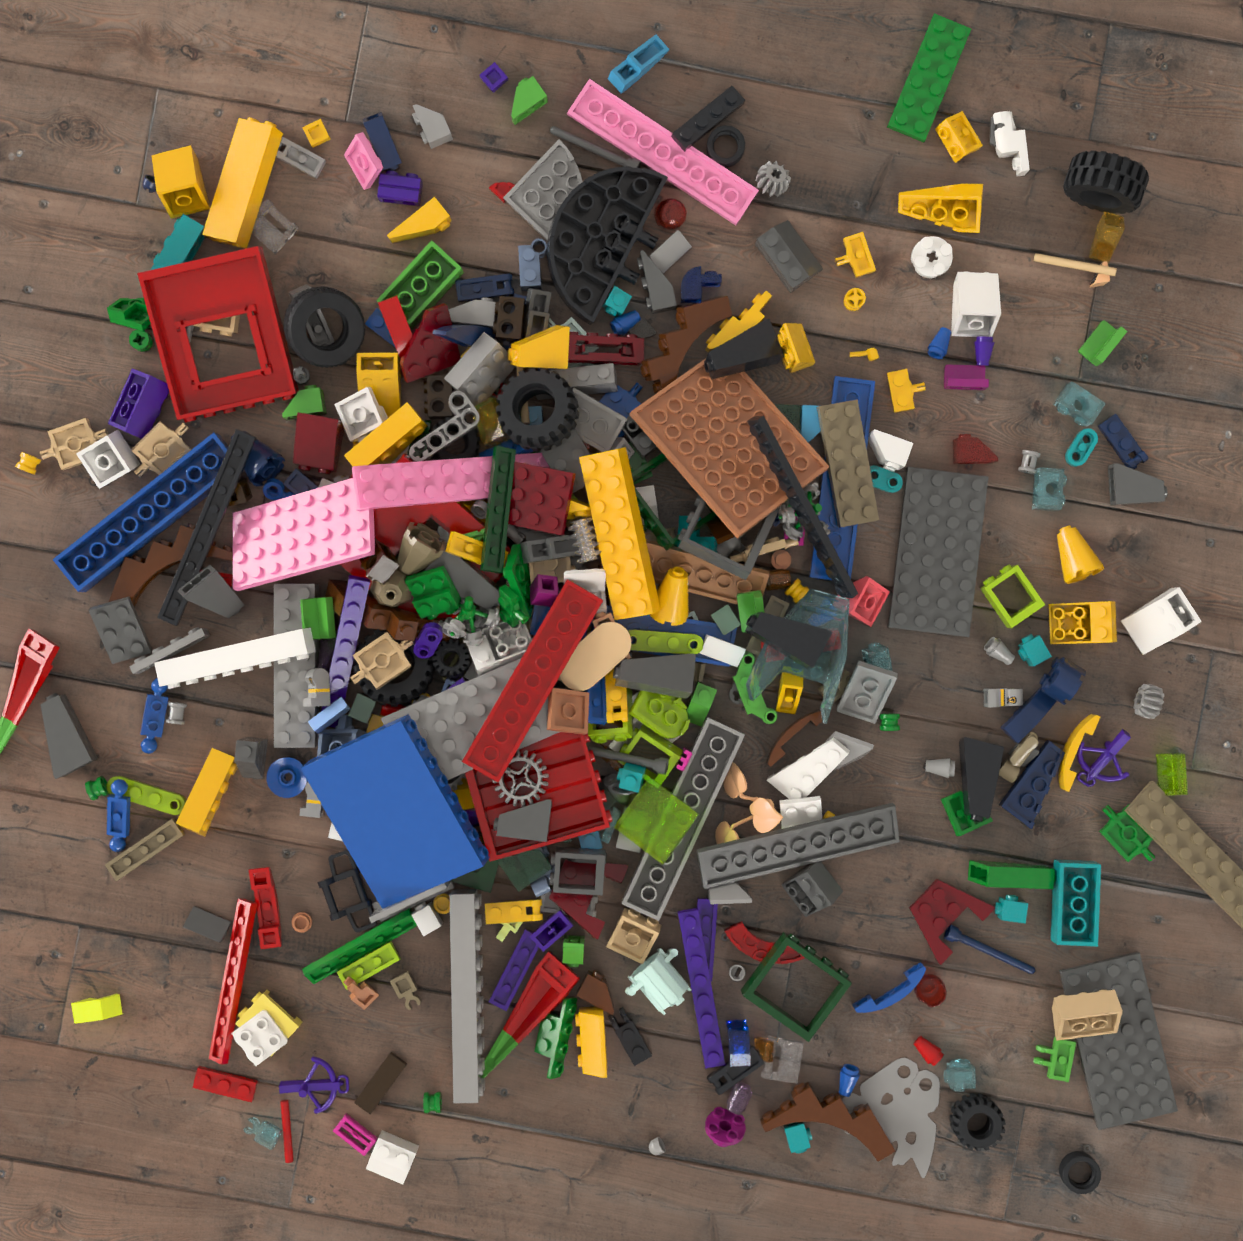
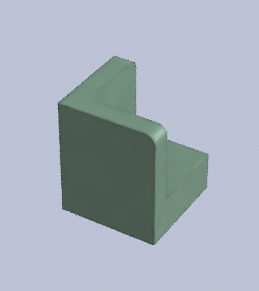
[710,604,741,635]
[348,693,376,724]

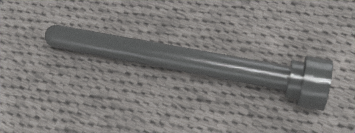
[550,126,641,168]
[587,745,669,775]

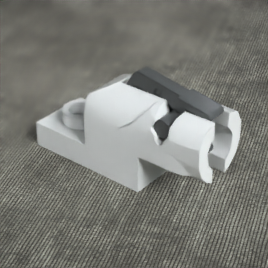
[989,111,1030,176]

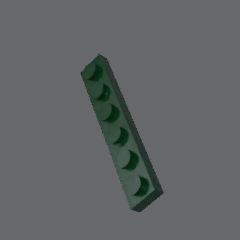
[480,446,516,574]

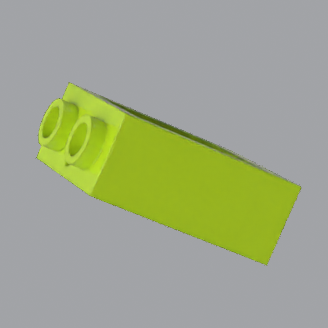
[980,564,1045,628]
[588,688,633,743]
[618,724,683,789]

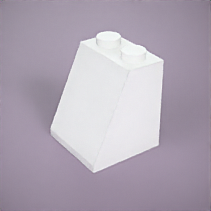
[951,271,1001,337]

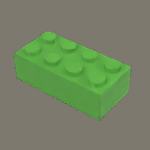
[376,240,464,331]

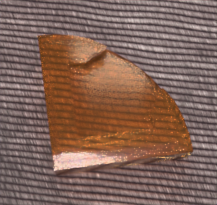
[754,1037,774,1063]

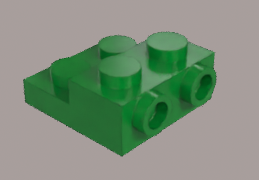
[405,566,461,620]

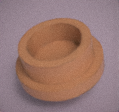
[771,550,791,570]
[292,912,312,933]

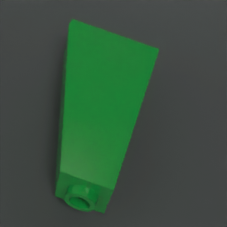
[968,860,1056,889]

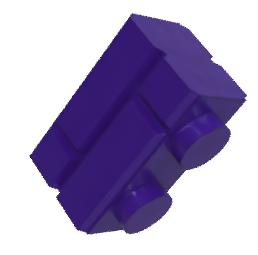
[377,171,423,206]

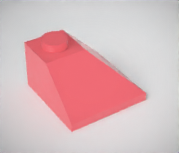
[833,576,890,627]

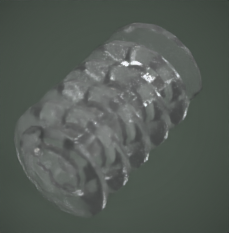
[568,517,601,563]

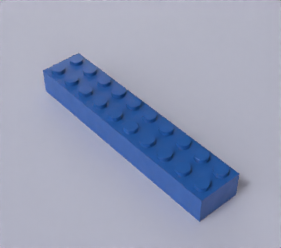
[52,432,229,592]

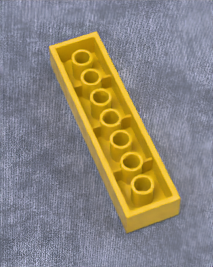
[579,447,661,620]

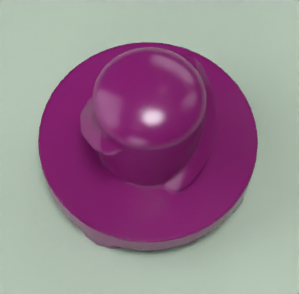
[705,1107,746,1147]

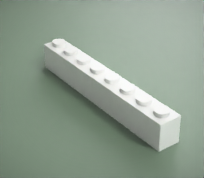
[154,628,316,689]

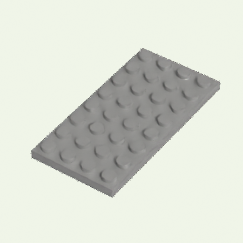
[381,658,559,780]

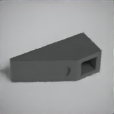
[637,250,677,314]

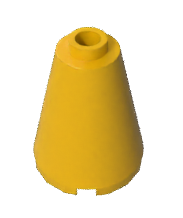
[1057,525,1104,584]
[649,567,689,626]

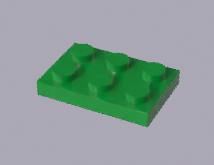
[503,544,534,618]

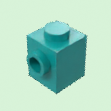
[602,286,632,317]
[1017,634,1052,667]
[617,762,646,793]
[995,894,1028,924]
[783,1122,813,1154]

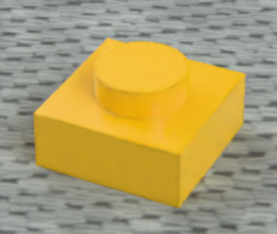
[302,119,330,148]

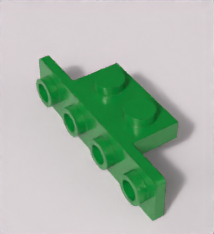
[534,997,577,1079]

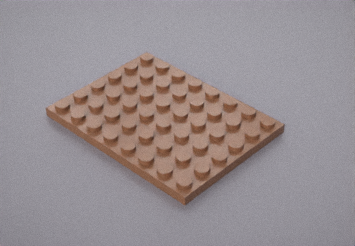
[630,358,829,539]

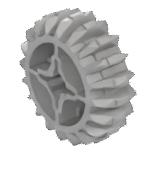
[492,750,549,807]

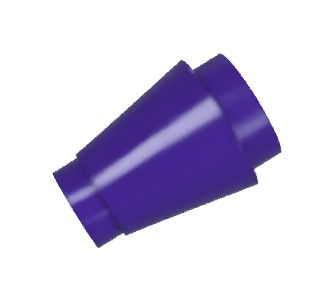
[974,336,995,366]

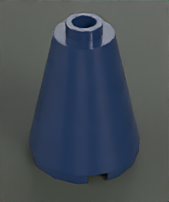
[231,431,285,487]

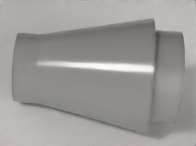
[984,637,1015,665]
[925,758,955,778]

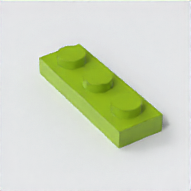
[337,941,401,990]

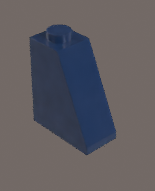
[363,112,402,171]

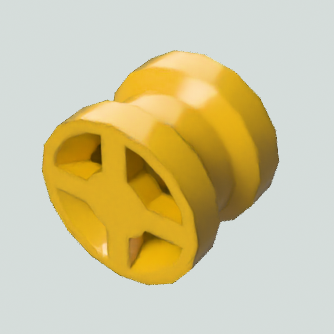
[843,288,866,311]
[15,452,41,475]
[784,578,810,604]

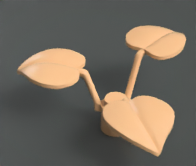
[715,762,783,844]

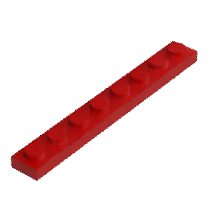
[209,898,257,1065]

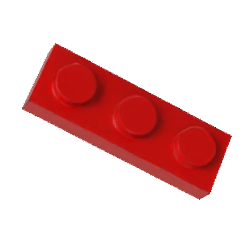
[192,1066,258,1103]

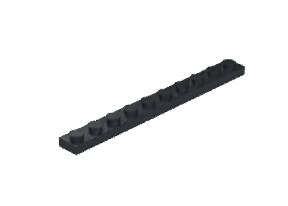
[747,416,858,598]
[157,429,257,626]

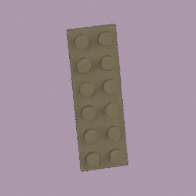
[817,399,879,528]

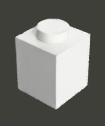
[412,902,443,936]

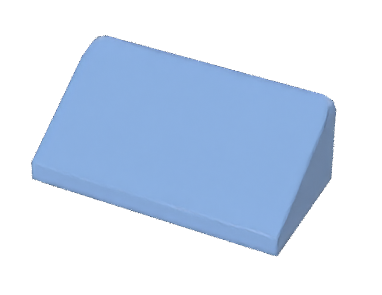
[308,697,351,734]

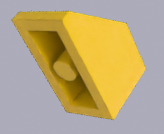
[775,667,804,714]

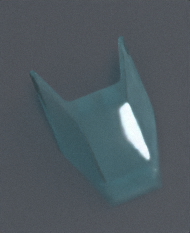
[746,589,850,724]

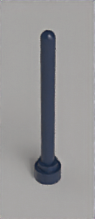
[944,924,1035,974]

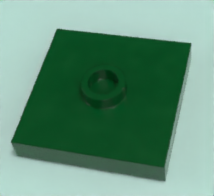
[452,859,500,893]

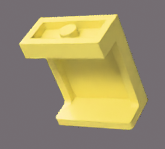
[235,990,302,1057]

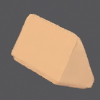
[1090,261,1110,287]

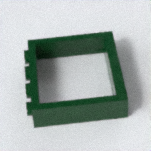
[632,453,718,551]
[741,932,852,1042]

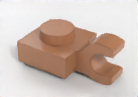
[343,976,379,1010]

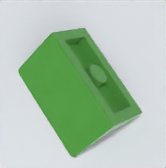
[1078,320,1128,366]
[736,590,765,633]
[300,597,336,639]

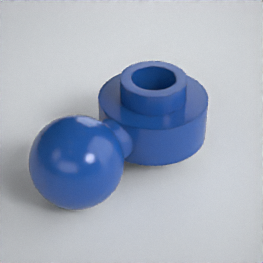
[263,478,295,500]

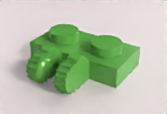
[1033,1036,1076,1082]

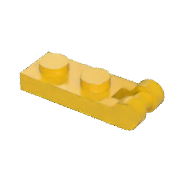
[605,667,629,723]
[485,899,543,924]

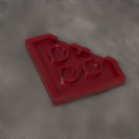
[400,303,461,383]

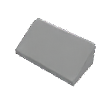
[649,230,692,274]

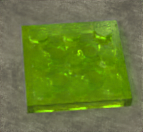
[614,777,699,864]

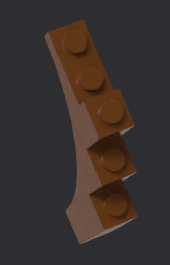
[640,296,732,394]
[109,523,233,608]
[325,579,450,641]
[760,1082,896,1162]

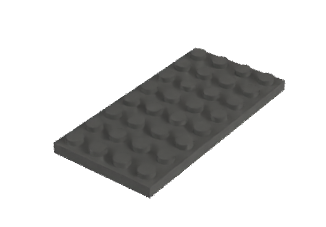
[888,467,989,637]
[1059,952,1178,1130]

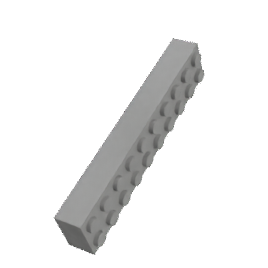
[622,716,745,921]
[450,889,485,1103]

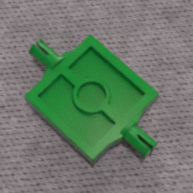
[1099,804,1155,862]

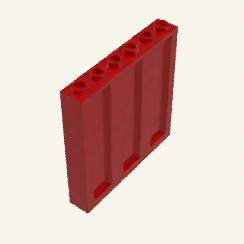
[465,732,613,862]

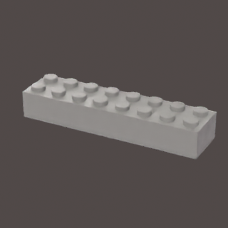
[274,584,319,748]

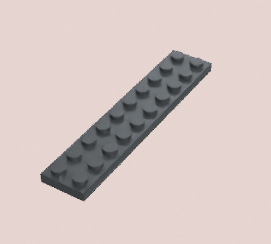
[697,803,900,889]

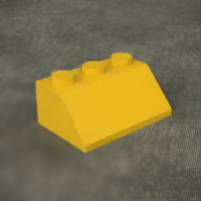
[575,1006,607,1078]

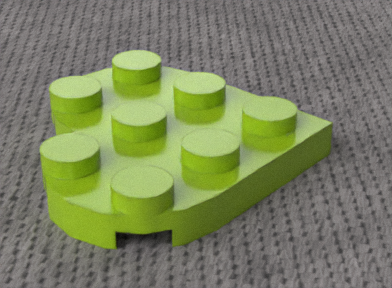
[628,690,690,739]

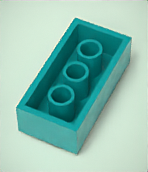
[1051,859,1101,947]

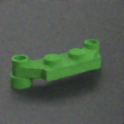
[732,651,777,724]

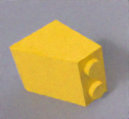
[151,145,210,219]
[507,325,570,369]

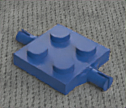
[599,382,643,437]

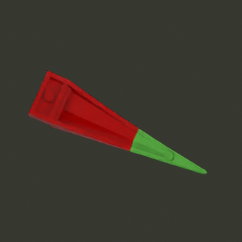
[0,628,60,754]
[481,951,580,1078]

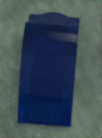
[680,266,722,303]
[726,1020,751,1067]

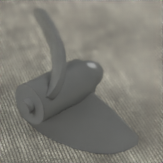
[599,774,649,810]

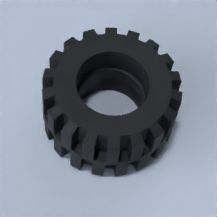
[428,416,481,460]
[949,1093,1006,1151]

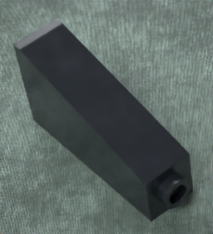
[704,319,783,379]
[745,612,833,669]
[959,737,1004,822]

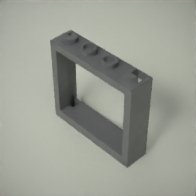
[678,495,781,580]

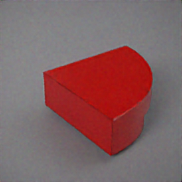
[489,182,515,203]

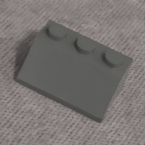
[755,220,823,293]

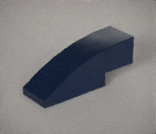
[433,324,495,347]
[1000,686,1056,743]

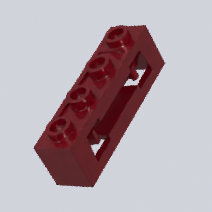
[568,332,644,366]

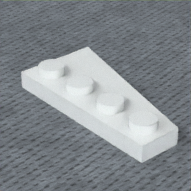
[767,738,850,799]

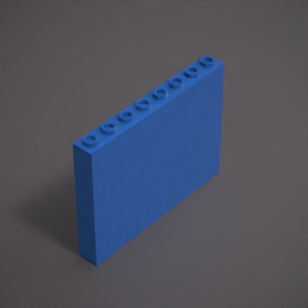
[300,714,490,909]

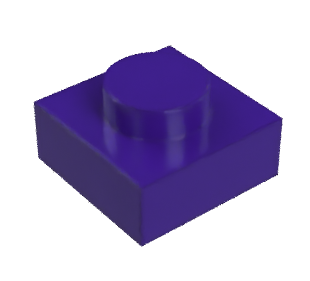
[479,62,508,93]

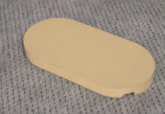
[560,622,631,691]

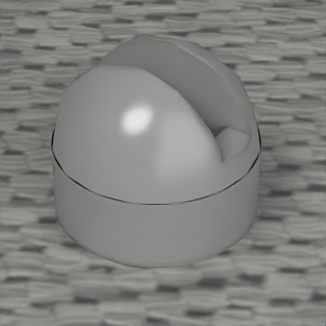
[729,964,746,981]
[649,1137,666,1155]

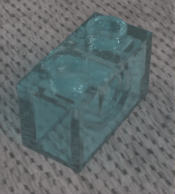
[1053,381,1106,426]
[1032,467,1067,511]

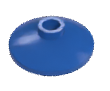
[266,757,307,798]

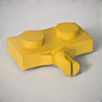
[835,232,876,278]
[887,369,926,413]

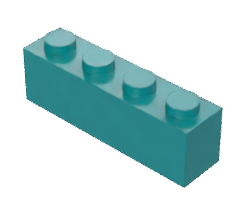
[148,214,206,271]

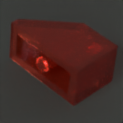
[953,434,998,464]

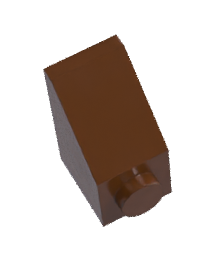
[576,970,614,1015]

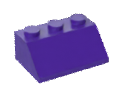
[108,368,169,439]

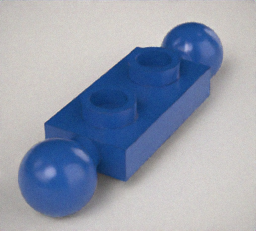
[140,678,169,754]
[107,779,130,852]

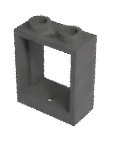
[549,846,606,896]

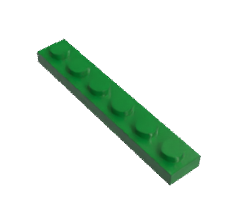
[302,909,417,984]

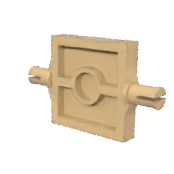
[40,418,109,470]
[131,421,191,477]
[730,537,799,563]
[350,632,414,690]

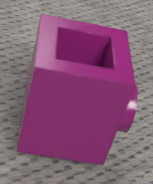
[529,574,559,607]

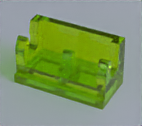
[1156,752,1188,796]

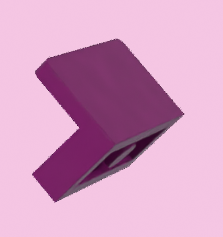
[944,364,989,390]

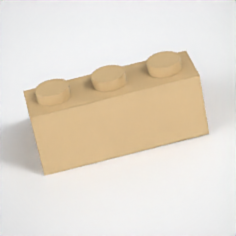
[1052,990,1122,1041]

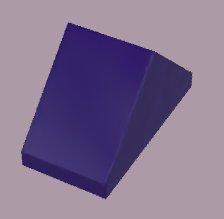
[530,910,574,952]

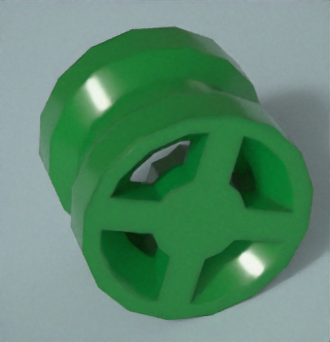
[129,330,154,352]
[879,713,900,731]
[85,776,109,800]
[423,1092,442,1114]

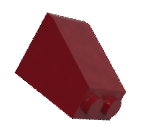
[293,412,345,475]

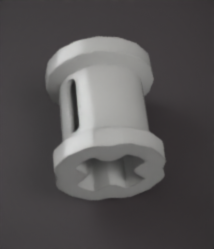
[1018,450,1041,474]
[166,702,187,725]

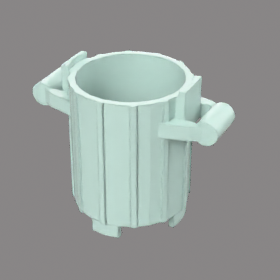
[625,948,691,1015]

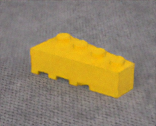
[344,402,428,467]
[176,748,237,837]

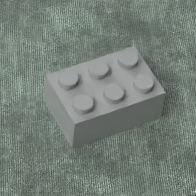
[444,332,516,410]

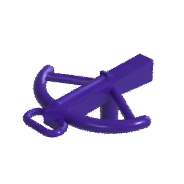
[1077,729,1131,787]
[279,1057,349,1114]

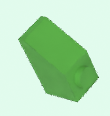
[511,76,548,125]
[282,385,327,420]
[686,682,717,727]
[563,935,585,967]

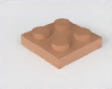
[547,688,589,735]

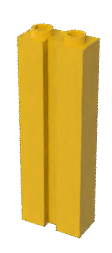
[202,117,283,249]

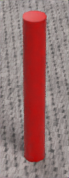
[280,1100,294,1163]

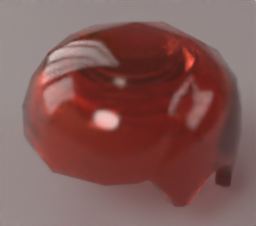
[654,198,687,230]
[914,974,947,1007]

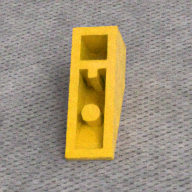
[387,197,452,243]

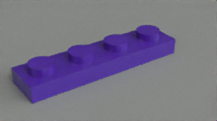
[697,897,718,981]
[489,928,539,1011]

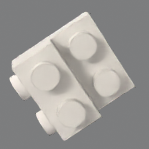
[334,387,388,442]

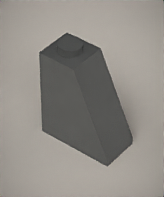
[1108,463,1167,506]
[177,564,244,618]
[234,737,268,780]
[493,799,552,842]

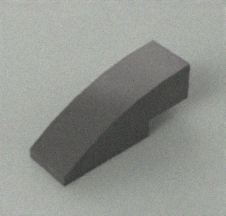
[523,288,552,339]
[520,533,590,564]

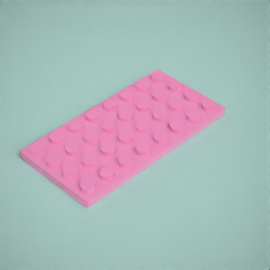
[233,478,375,591]

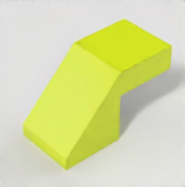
[71,994,123,1024]

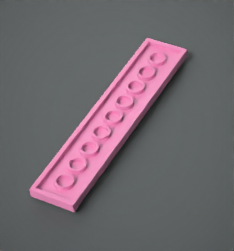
[567,79,759,225]
[352,453,551,510]

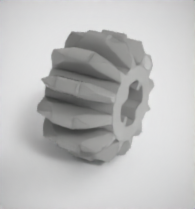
[755,161,791,197]
[1133,684,1165,719]

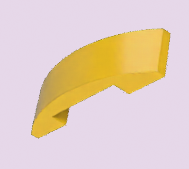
[1058,714,1100,792]

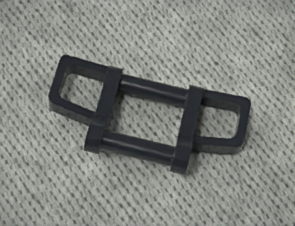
[317,849,377,933]

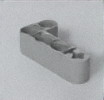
[409,391,479,462]

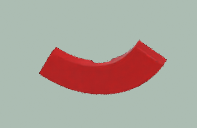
[724,921,805,964]

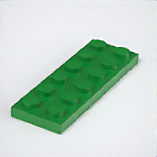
[887,13,971,143]

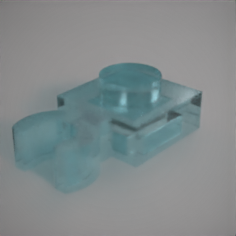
[601,807,621,844]
[243,1117,283,1150]

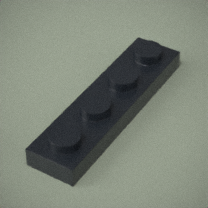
[671,86,745,152]

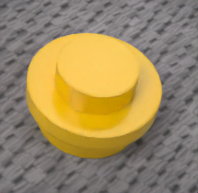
[433,893,450,914]

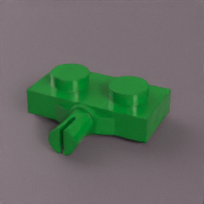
[498,584,528,628]

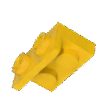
[935,111,983,163]

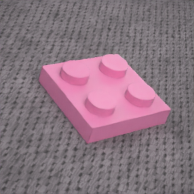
[344,132,384,190]

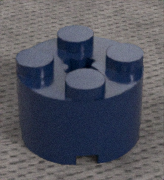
[1039,657,1086,705]

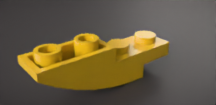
[706,291,772,353]

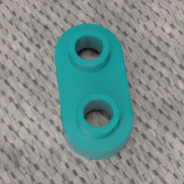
[1065,428,1098,467]
[870,465,903,493]

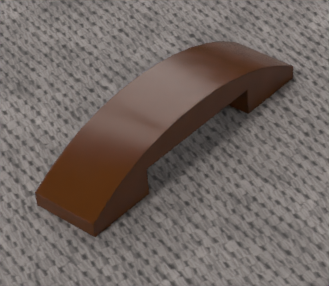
[766,709,831,767]

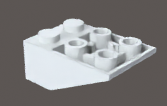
[1121,587,1202,655]
[464,621,532,676]

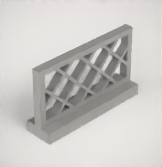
[369,880,455,923]

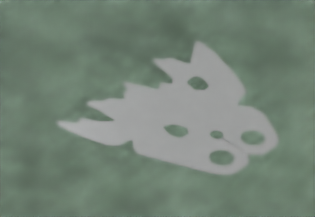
[842,1058,940,1178]

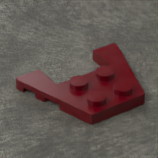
[549,860,629,940]
[909,879,995,965]

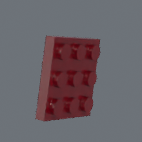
[508,462,576,536]

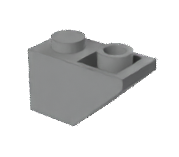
[412,104,453,149]

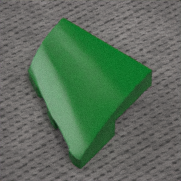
[107,298,151,331]

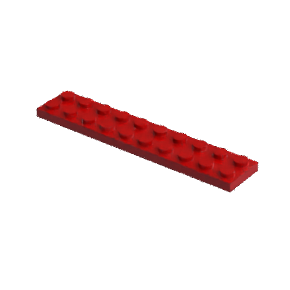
[462,579,603,783]

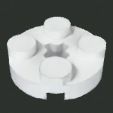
[911,236,953,278]

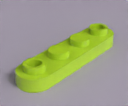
[628,629,704,654]
[107,776,187,815]

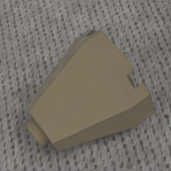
[397,522,446,575]
[370,567,412,608]

